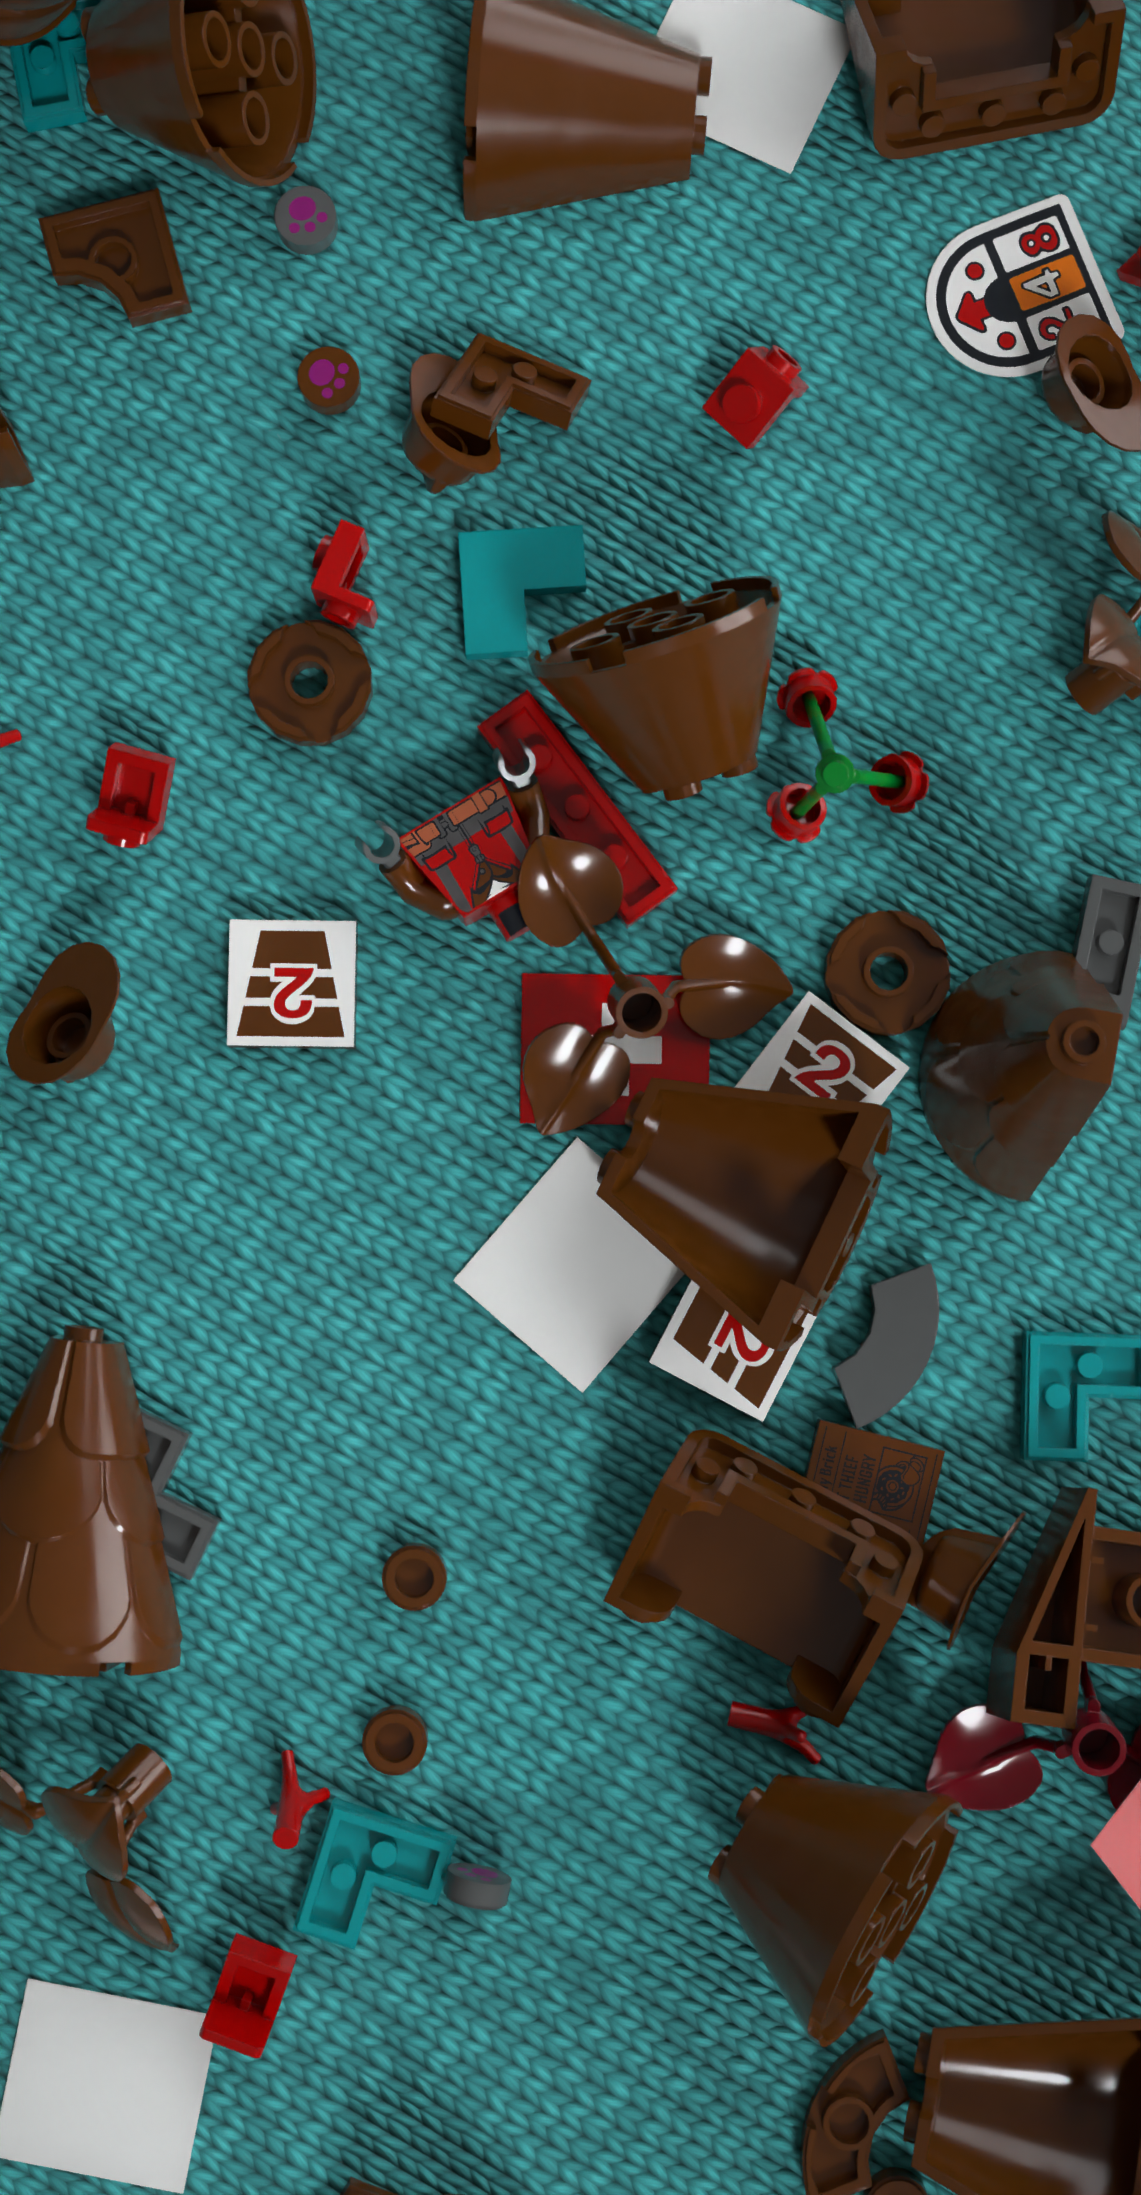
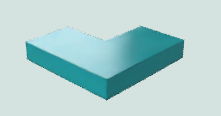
[9,0,101,133]
[458,525,587,660]
[1019,1330,1141,1462]
[292,1798,457,1950]

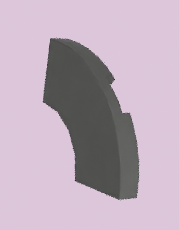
[832,1263,939,1429]

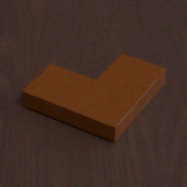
[430,333,592,440]

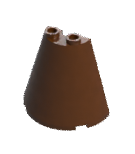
[463,0,712,221]
[596,1078,892,1352]
[903,2017,1141,2195]

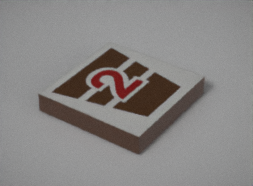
[227,919,358,1049]
[735,991,910,1105]
[648,1279,817,1422]

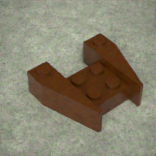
[986,1487,1141,1730]

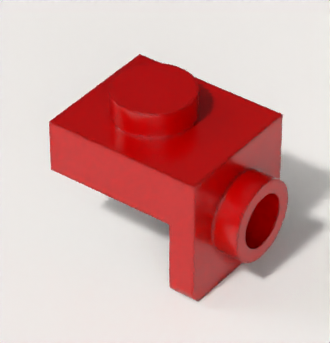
[702,345,809,449]
[311,519,378,629]
[85,742,176,848]
[199,1933,298,2058]

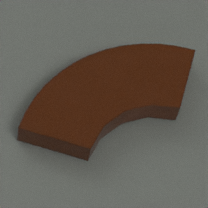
[800,2029,910,2195]

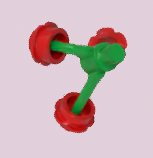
[766,667,929,843]

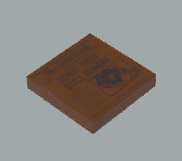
[804,1419,945,1547]

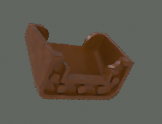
[841,0,1126,159]
[603,1429,923,1728]

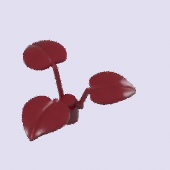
[925,1661,1141,1811]

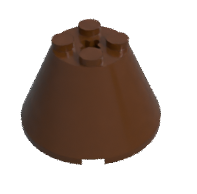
[80,0,317,188]
[528,576,782,801]
[708,1774,963,2047]

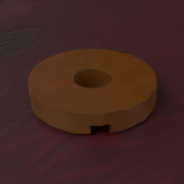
[247,620,373,746]
[824,910,951,1036]

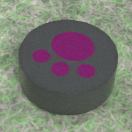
[274,186,338,255]
[443,1863,512,1910]

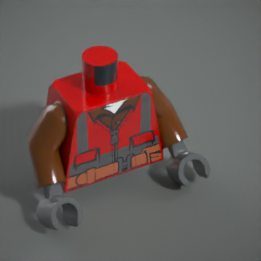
[355,739,550,942]

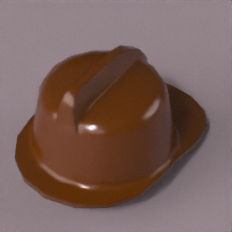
[1041,314,1141,452]
[402,353,501,494]
[6,942,120,1085]
[907,1511,1027,1651]

